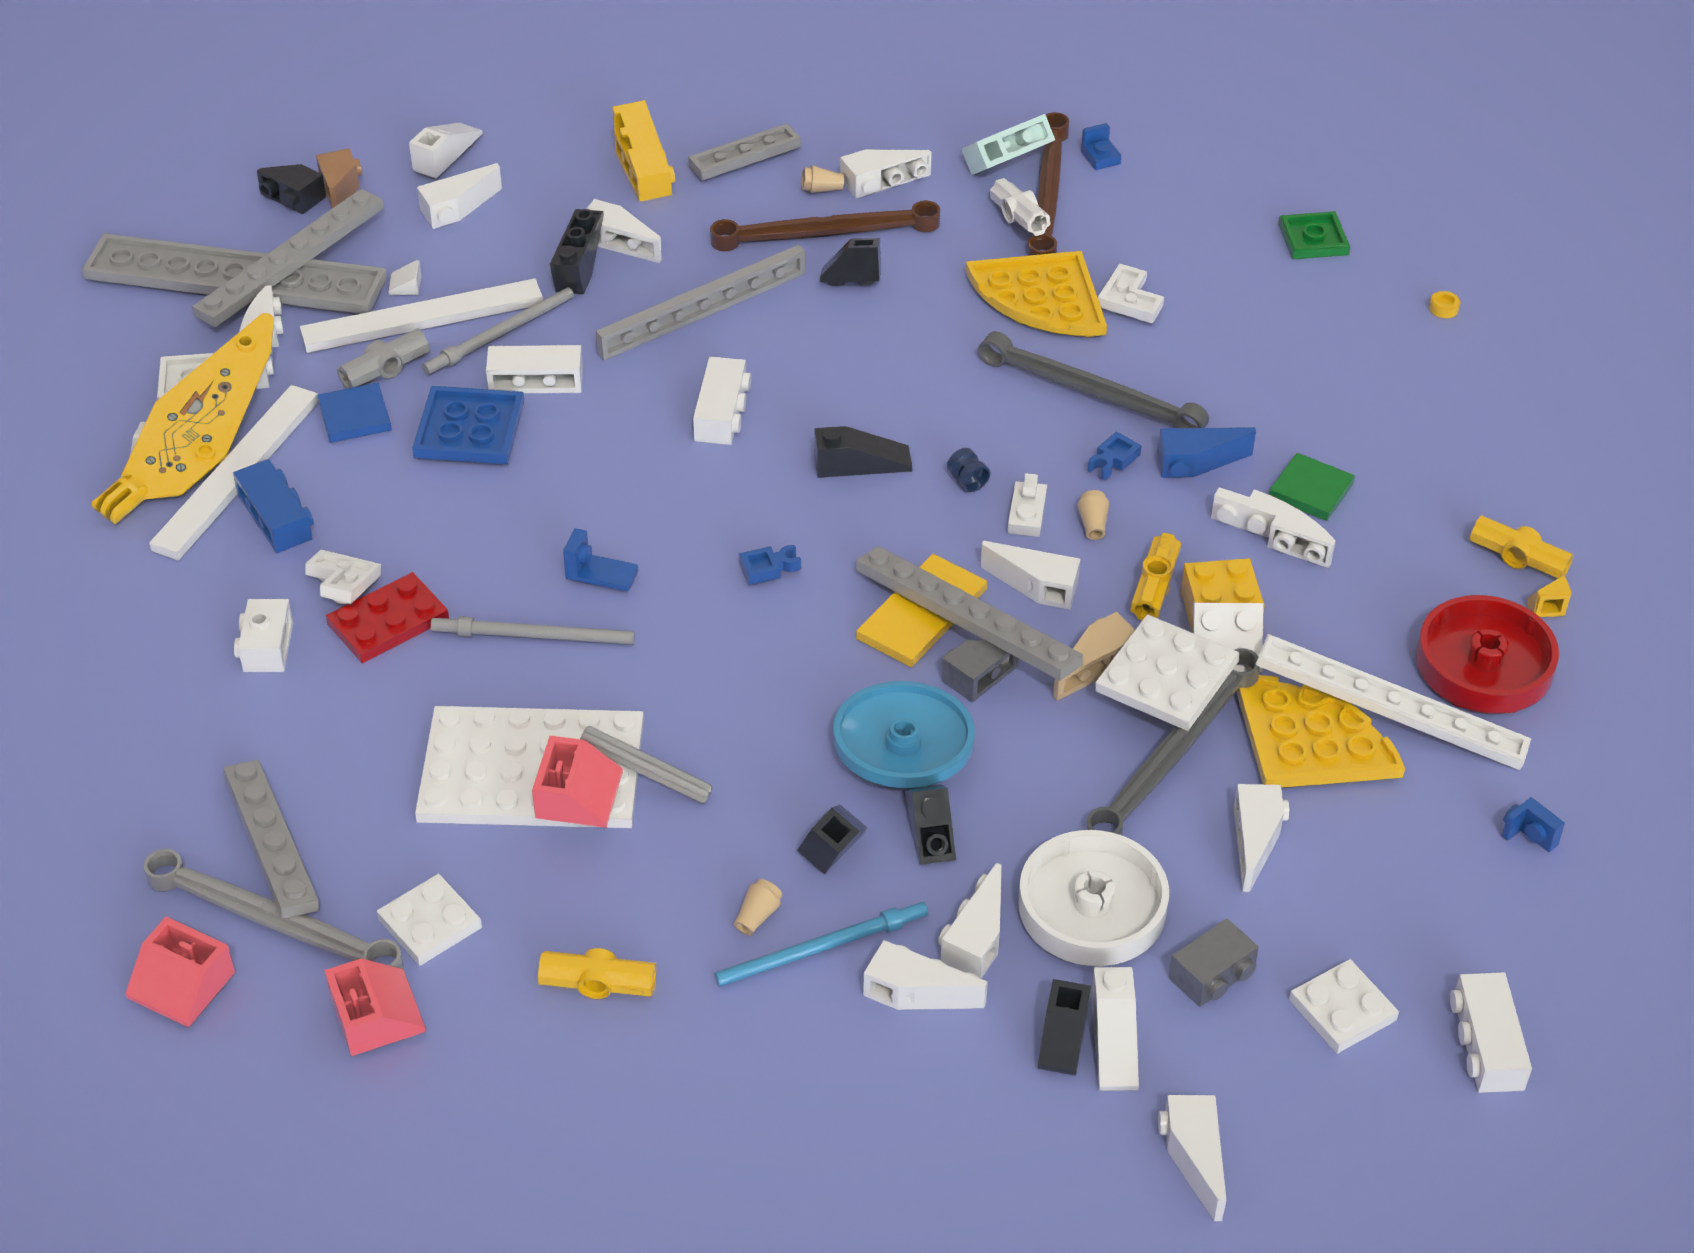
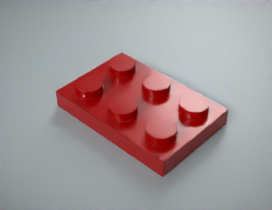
[326,572,449,663]

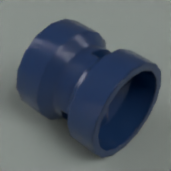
[947,448,991,492]

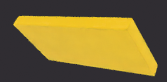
[856,554,988,668]

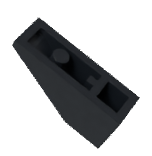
[814,426,912,478]

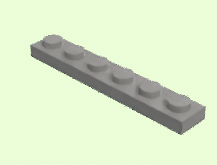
[223,760,319,919]

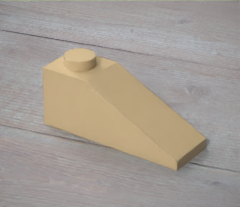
[1053,612,1135,701]

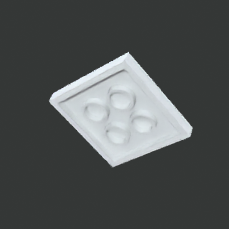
[1095,614,1239,731]

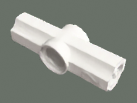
[990,178,1050,236]

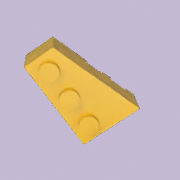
[612,100,675,202]

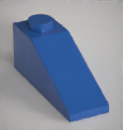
[1158,427,1256,478]

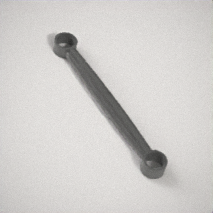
[978,331,1209,428]
[1087,648,1260,836]

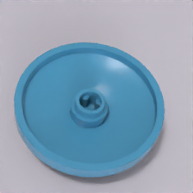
[833,681,975,788]

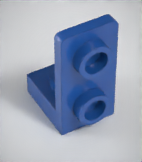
[563,528,639,591]

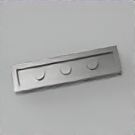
[688,123,801,181]

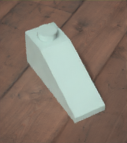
[961,114,1055,175]

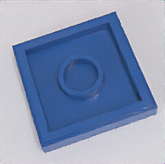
[317,382,392,443]

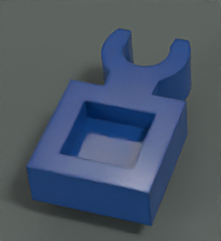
[1088,431,1142,480]
[739,545,801,585]

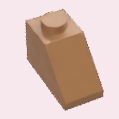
[316,148,362,209]

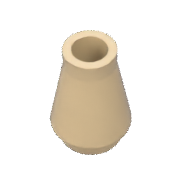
[801,165,844,193]
[1077,490,1110,540]
[733,879,782,936]

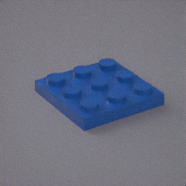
[412,386,524,464]

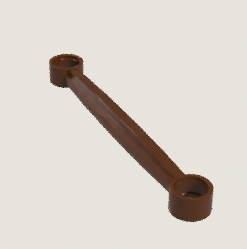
[1027,112,1069,256]
[710,200,940,252]

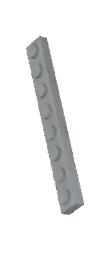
[192,189,384,327]
[596,245,805,361]
[856,546,1083,681]

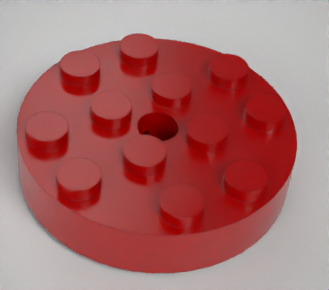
[1416,595,1559,714]

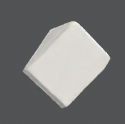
[388,260,422,295]

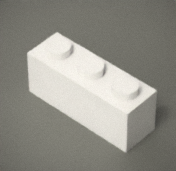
[486,345,583,393]
[693,356,751,445]
[1450,972,1532,1093]

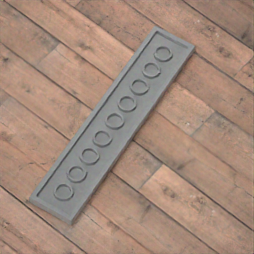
[82,233,387,314]

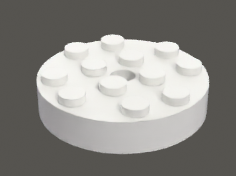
[1018,830,1169,967]

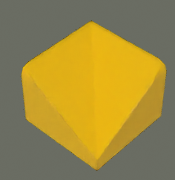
[1527,577,1572,617]

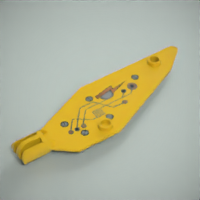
[91,313,274,525]

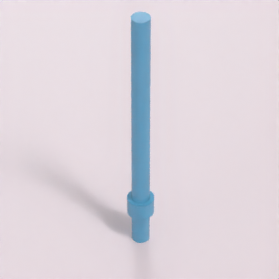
[714,901,928,987]

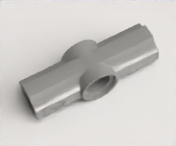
[337,328,430,389]

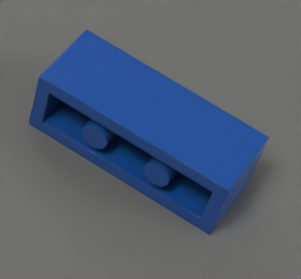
[233,459,314,554]

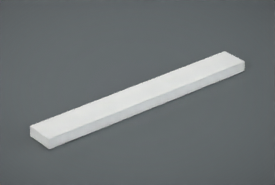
[300,278,543,353]
[149,385,318,561]
[1256,634,1531,770]

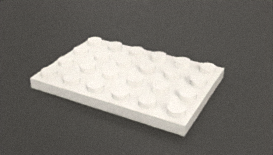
[415,706,644,828]

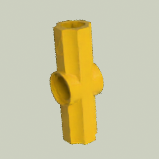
[1469,515,1574,578]
[1130,532,1181,621]
[538,948,657,999]

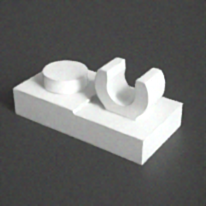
[1008,473,1047,537]

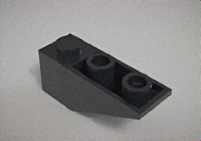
[550,209,604,294]

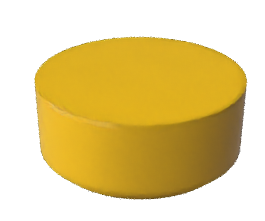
[1429,291,1461,318]

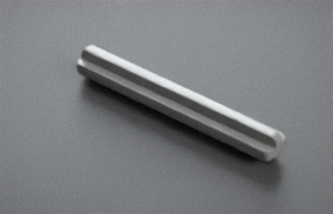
[580,726,712,803]

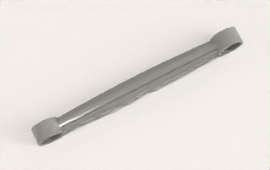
[144,849,404,969]

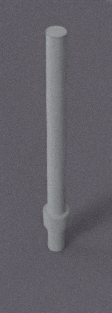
[422,287,574,375]
[431,616,635,645]

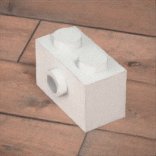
[234,599,294,672]

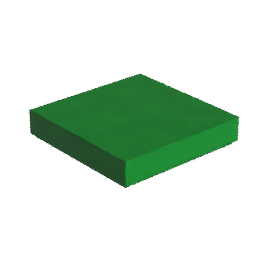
[1278,211,1350,260]
[1269,453,1355,521]

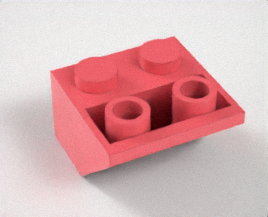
[532,735,623,828]
[125,916,235,1028]
[324,958,426,1056]

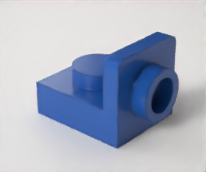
[1081,123,1121,171]
[1502,797,1565,852]

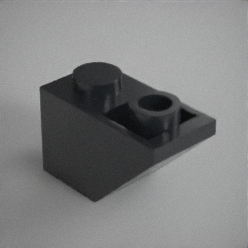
[257,164,326,214]
[820,238,882,286]
[905,784,956,865]
[797,805,867,874]
[1038,979,1091,1076]

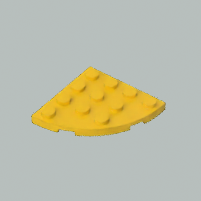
[965,251,1107,337]
[1236,675,1405,788]

